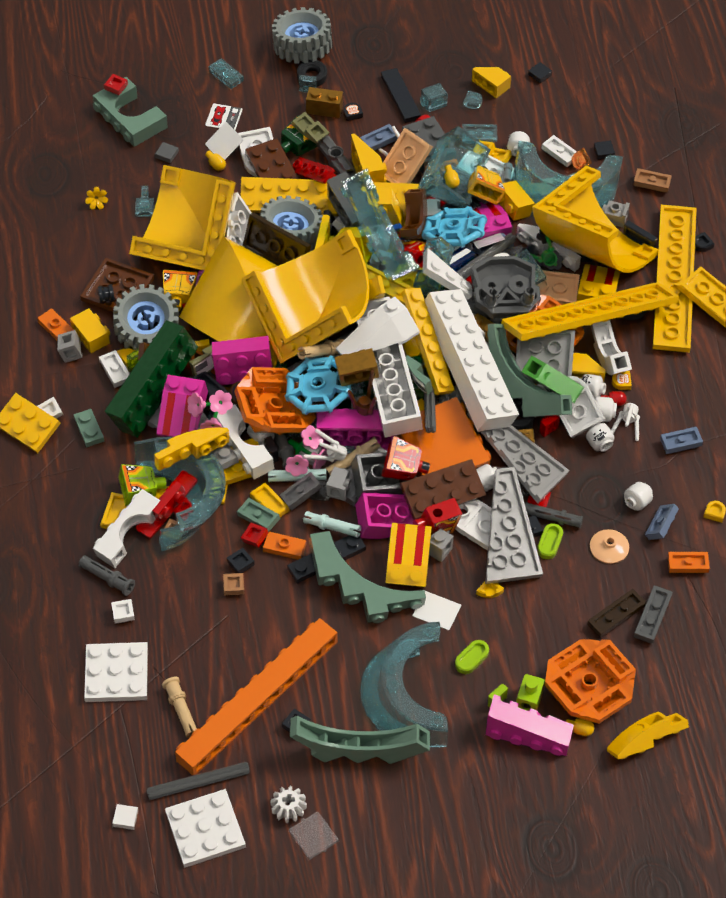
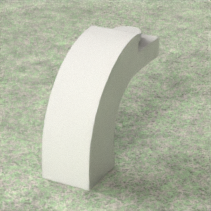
[591,320,632,375]

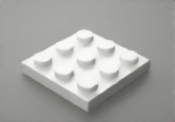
[84,642,148,702]
[165,789,246,868]

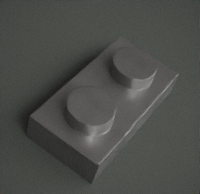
[280,472,323,511]

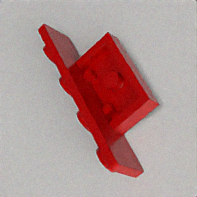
[292,157,336,184]
[135,470,198,539]

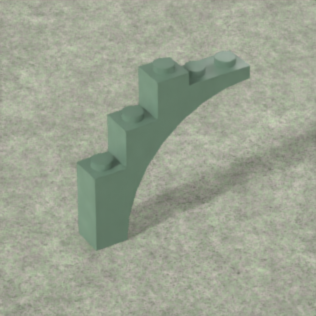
[487,324,572,417]
[309,531,426,623]
[290,716,430,764]

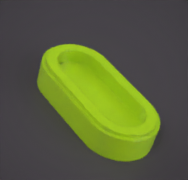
[537,524,563,559]
[455,640,489,674]

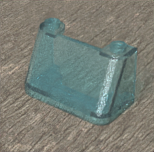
[418,126,491,208]

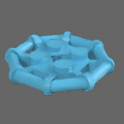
[422,206,487,249]
[284,355,352,415]

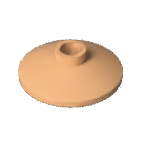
[590,529,629,564]

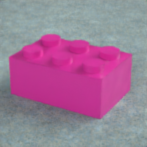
[212,336,273,385]

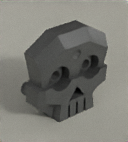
[470,256,541,323]

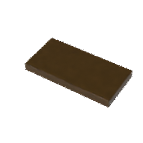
[243,212,311,266]

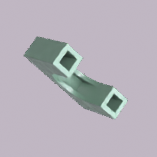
[93,77,168,147]

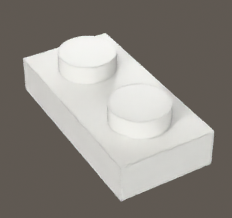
[541,135,579,167]
[99,350,130,388]

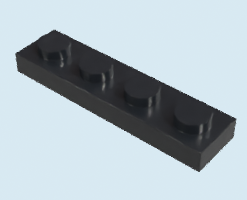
[287,535,366,584]

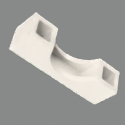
[217,404,274,479]
[93,489,160,568]

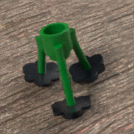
[520,229,563,271]

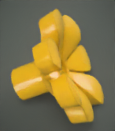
[85,187,108,209]

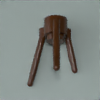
[348,370,377,416]

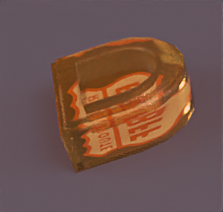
[572,148,592,169]

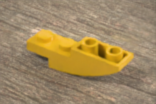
[154,428,229,471]
[607,711,689,759]

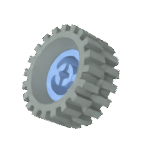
[272,7,332,64]
[260,196,323,251]
[113,284,179,351]

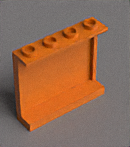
[396,397,491,477]

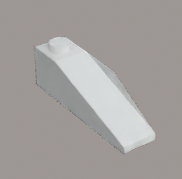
[225,192,252,247]
[336,296,420,355]

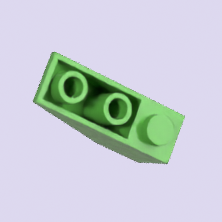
[521,355,584,403]

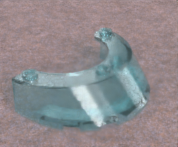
[513,141,623,209]
[340,168,420,281]
[134,437,226,551]
[361,622,448,747]

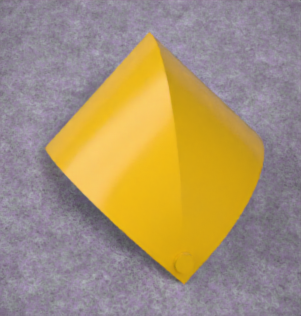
[129,165,236,270]
[532,166,659,273]
[241,229,369,364]
[179,236,278,368]

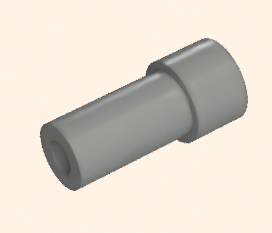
[504,162,513,182]

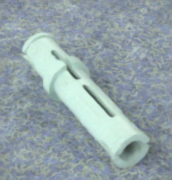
[268,467,327,482]
[303,511,362,538]

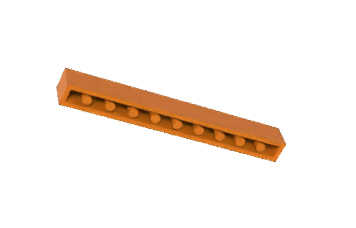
[175,618,338,775]

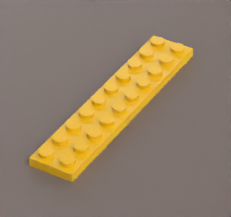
[241,177,419,219]
[652,205,696,353]
[501,282,679,341]

